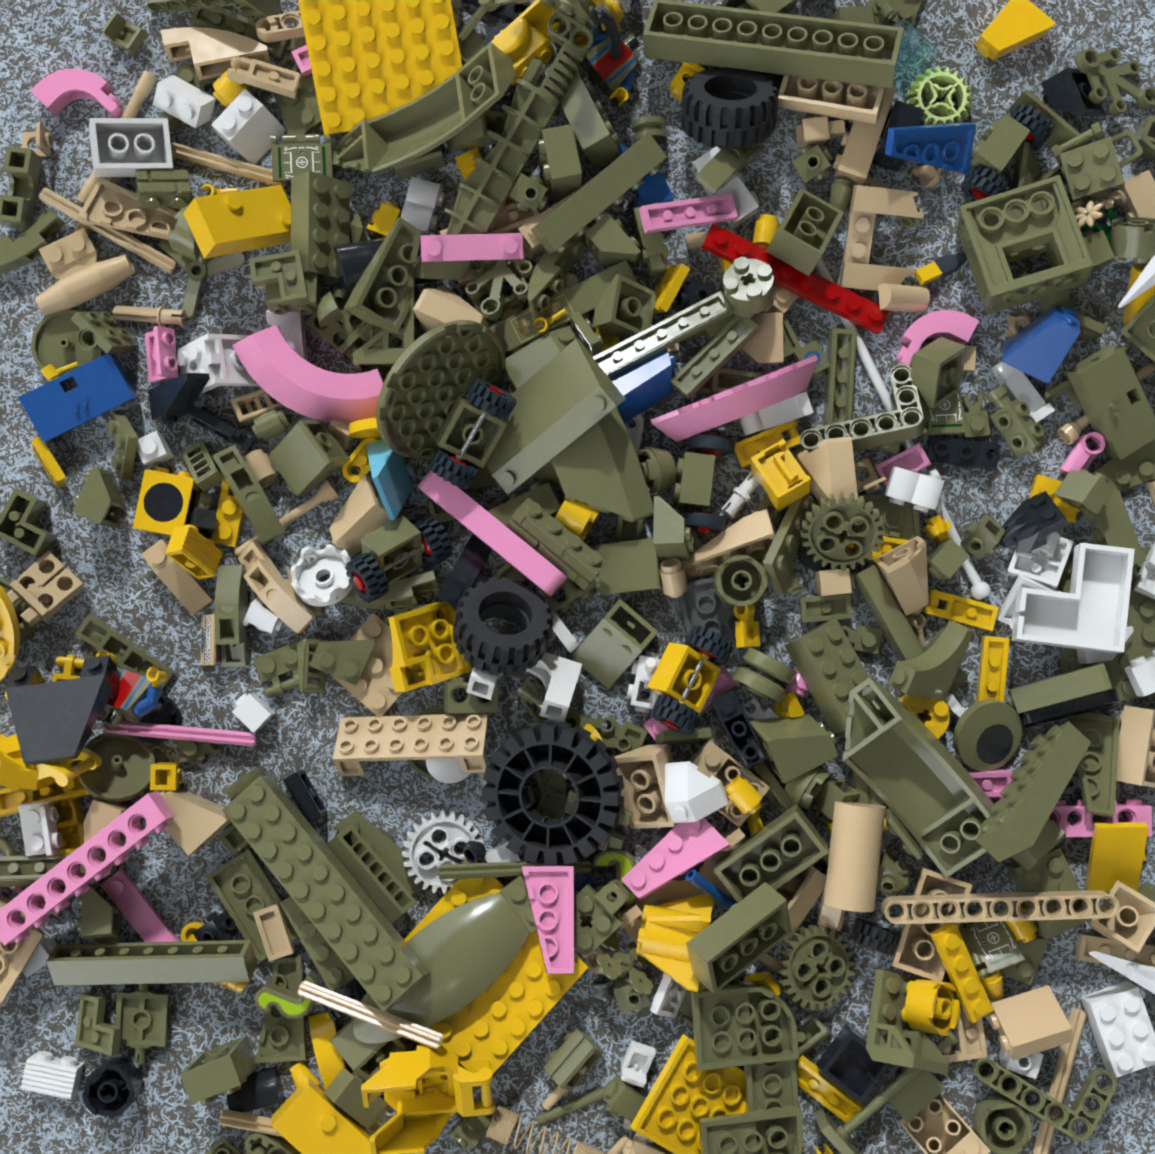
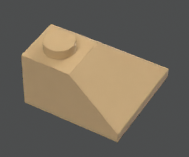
[1089,880,1155,953]

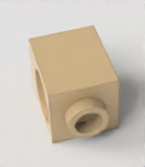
[815,568,855,596]

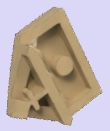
[741,312,784,364]

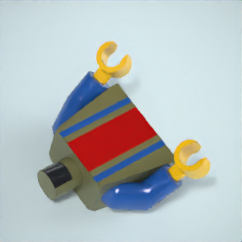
[574,34,640,107]
[96,652,167,730]

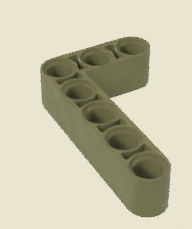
[147,0,281,22]
[800,364,924,453]
[971,1058,1117,1141]

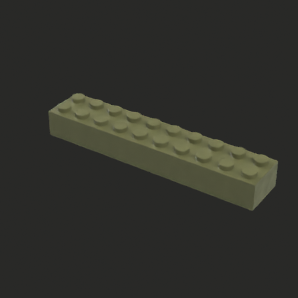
[643,0,904,88]
[222,775,431,1012]

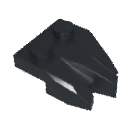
[999,491,1068,553]

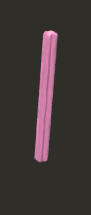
[102,721,257,746]

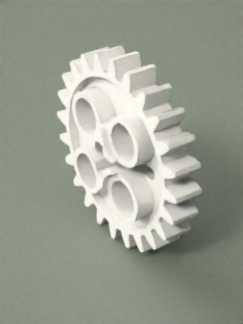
[402,810,483,894]

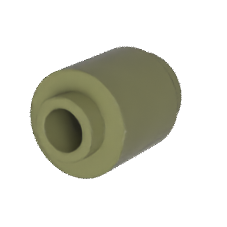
[252,408,291,441]

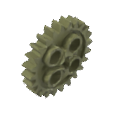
[801,492,885,571]
[776,925,855,1011]

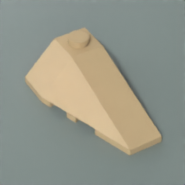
[681,509,778,579]

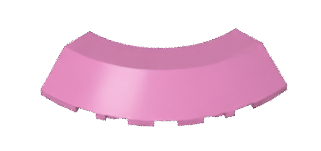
[232,325,384,425]
[651,355,818,442]

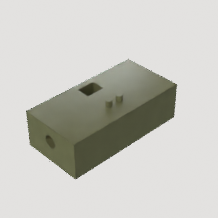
[1065,345,1155,460]

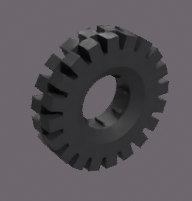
[481,722,625,866]

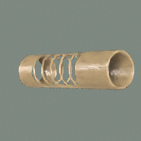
[486,1105,606,1154]

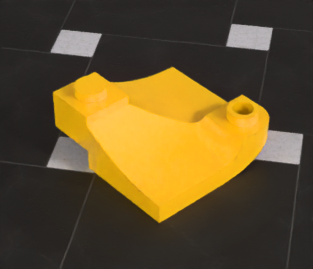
[388,602,472,692]

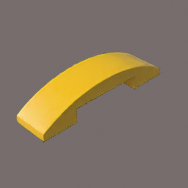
[308,1011,348,1090]

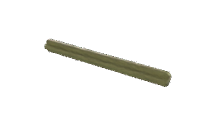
[439,858,591,879]

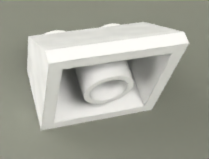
[211,89,287,165]

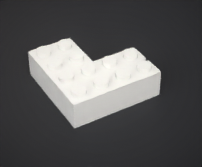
[1011,543,1135,654]

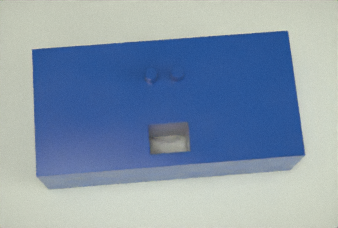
[18,353,139,443]

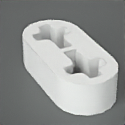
[551,608,580,653]

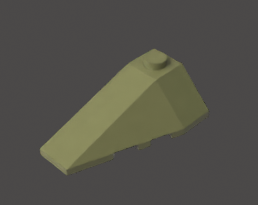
[344,217,421,333]

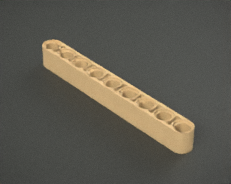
[881,890,1120,924]

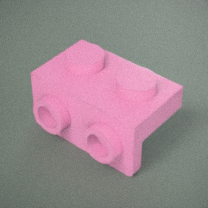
[145,326,178,383]

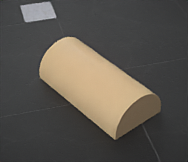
[777,75,886,125]
[824,801,886,912]
[891,867,972,982]

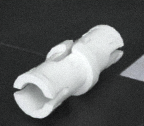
[720,471,759,519]

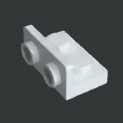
[18,800,62,856]
[650,973,687,1018]

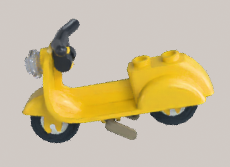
[483,0,632,85]

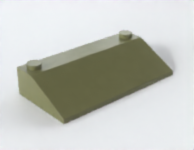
[486,338,626,495]

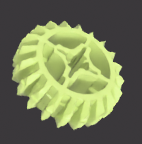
[906,66,973,125]

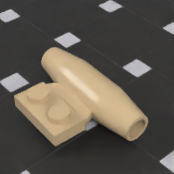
[35,228,136,315]

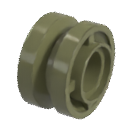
[631,116,668,145]

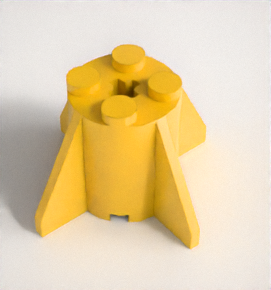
[636,894,713,992]

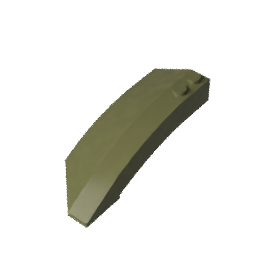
[332,42,515,173]
[503,326,654,522]
[842,676,994,878]

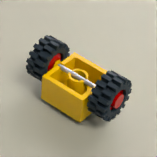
[647,625,735,735]

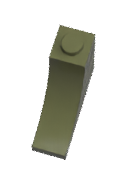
[446,110,541,151]
[888,620,974,701]

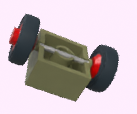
[672,433,735,534]

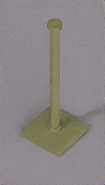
[814,1030,959,1154]

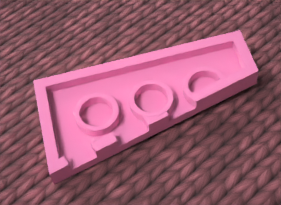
[621,818,731,899]
[522,866,574,974]

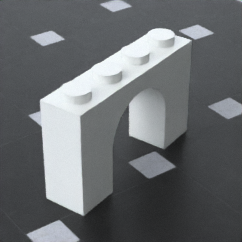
[466,652,582,722]

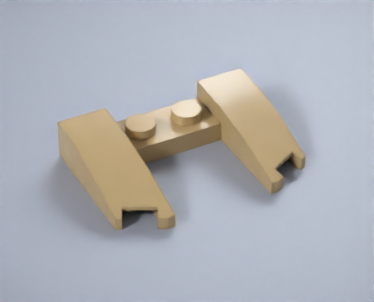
[839,185,924,291]

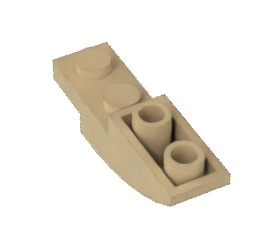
[238,541,316,634]

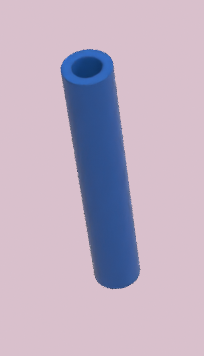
[685,869,736,911]

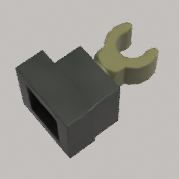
[189,492,217,538]

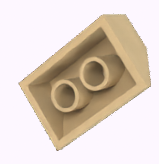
[1117,705,1155,788]
[614,744,678,829]
[776,865,827,941]

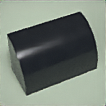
[226,1066,285,1113]

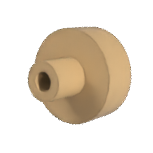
[586,947,611,974]

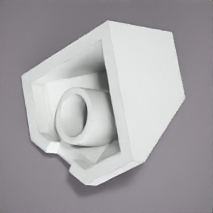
[665,761,729,823]

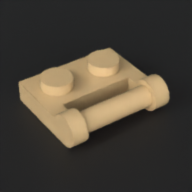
[939,1006,988,1063]

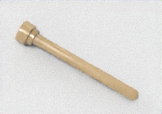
[1057,363,1155,445]
[234,480,340,557]

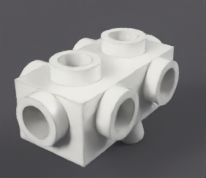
[627,651,661,713]

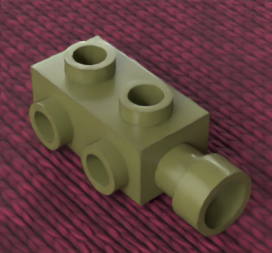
[986,384,1045,457]

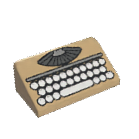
[201,614,220,666]

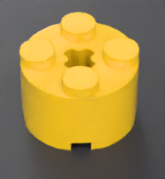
[555,499,600,541]
[899,694,950,739]
[902,979,960,1036]

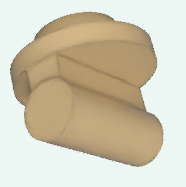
[913,165,942,188]

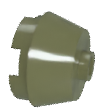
[636,446,676,496]
[784,764,833,811]

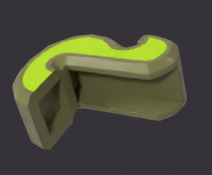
[591,847,638,906]
[255,971,321,1019]

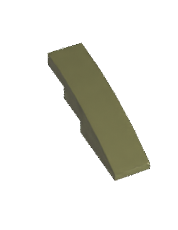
[74,613,174,690]

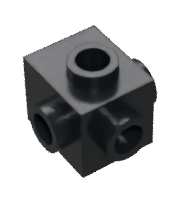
[677,280,716,311]
[193,910,240,941]

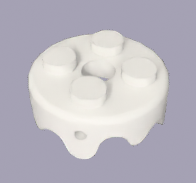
[291,544,353,607]

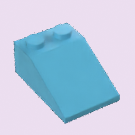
[366,438,415,521]

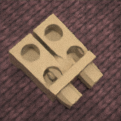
[7,551,85,627]

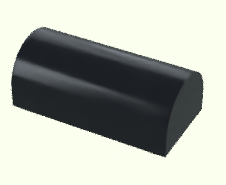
[283,769,327,823]

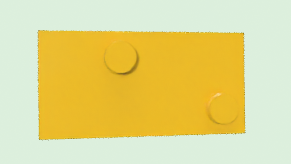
[183,185,291,259]
[271,1077,372,1154]

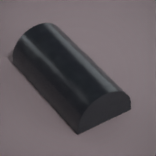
[334,230,439,297]

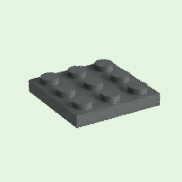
[678,575,766,649]

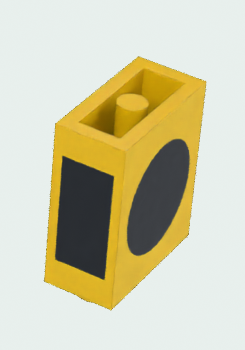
[132,466,199,536]

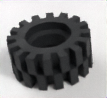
[849,918,900,955]
[322,978,367,1021]

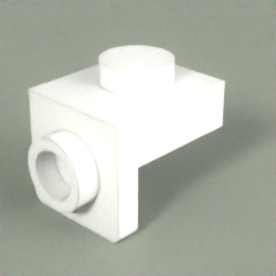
[621,1041,656,1088]

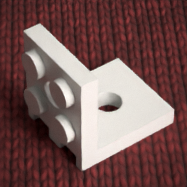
[176,334,259,395]

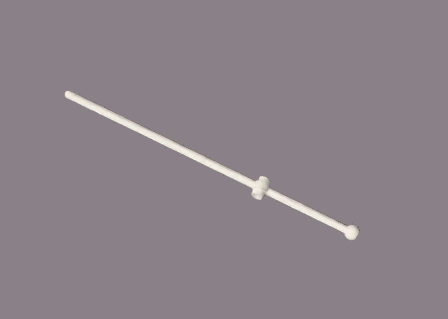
[815,257,991,600]

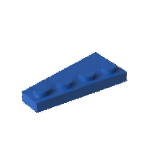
[885,122,976,175]

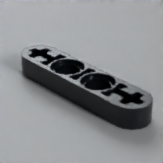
[1018,689,1121,727]

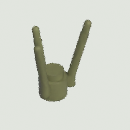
[515,679,574,724]

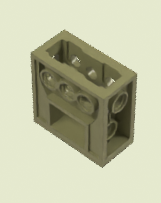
[956,175,1093,315]

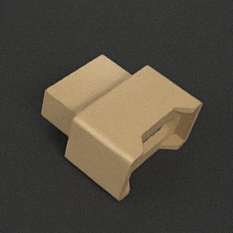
[795,116,845,149]

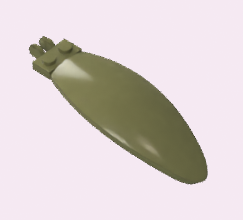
[352,875,537,1044]

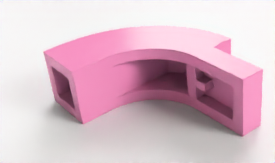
[31,69,123,118]
[896,310,980,367]

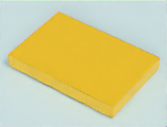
[1085,822,1149,892]

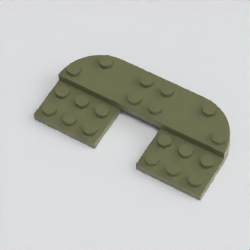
[691,981,803,1154]

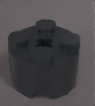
[82,1057,143,1118]

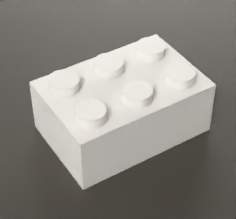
[89,118,173,177]
[1080,981,1155,1078]

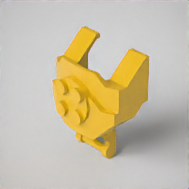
[0,692,102,791]
[361,1045,496,1154]

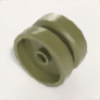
[732,647,797,704]

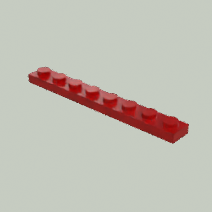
[701,223,889,335]

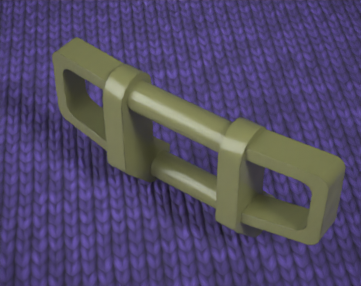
[1038,122,1143,196]

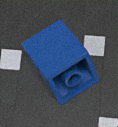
[1002,305,1081,384]
[610,349,676,424]

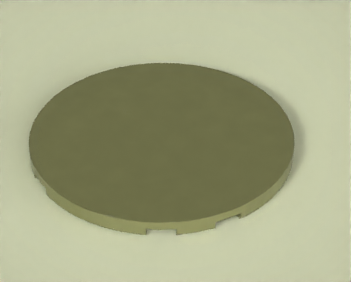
[376,320,506,460]

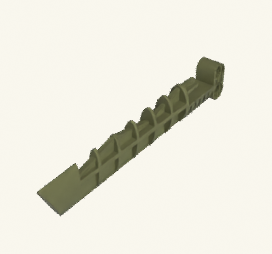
[412,13,593,280]

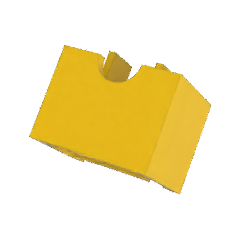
[751,439,811,511]

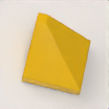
[775,691,804,718]

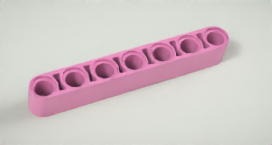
[417,470,567,597]

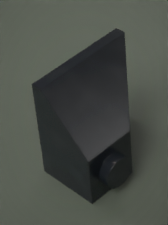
[1041,68,1105,117]

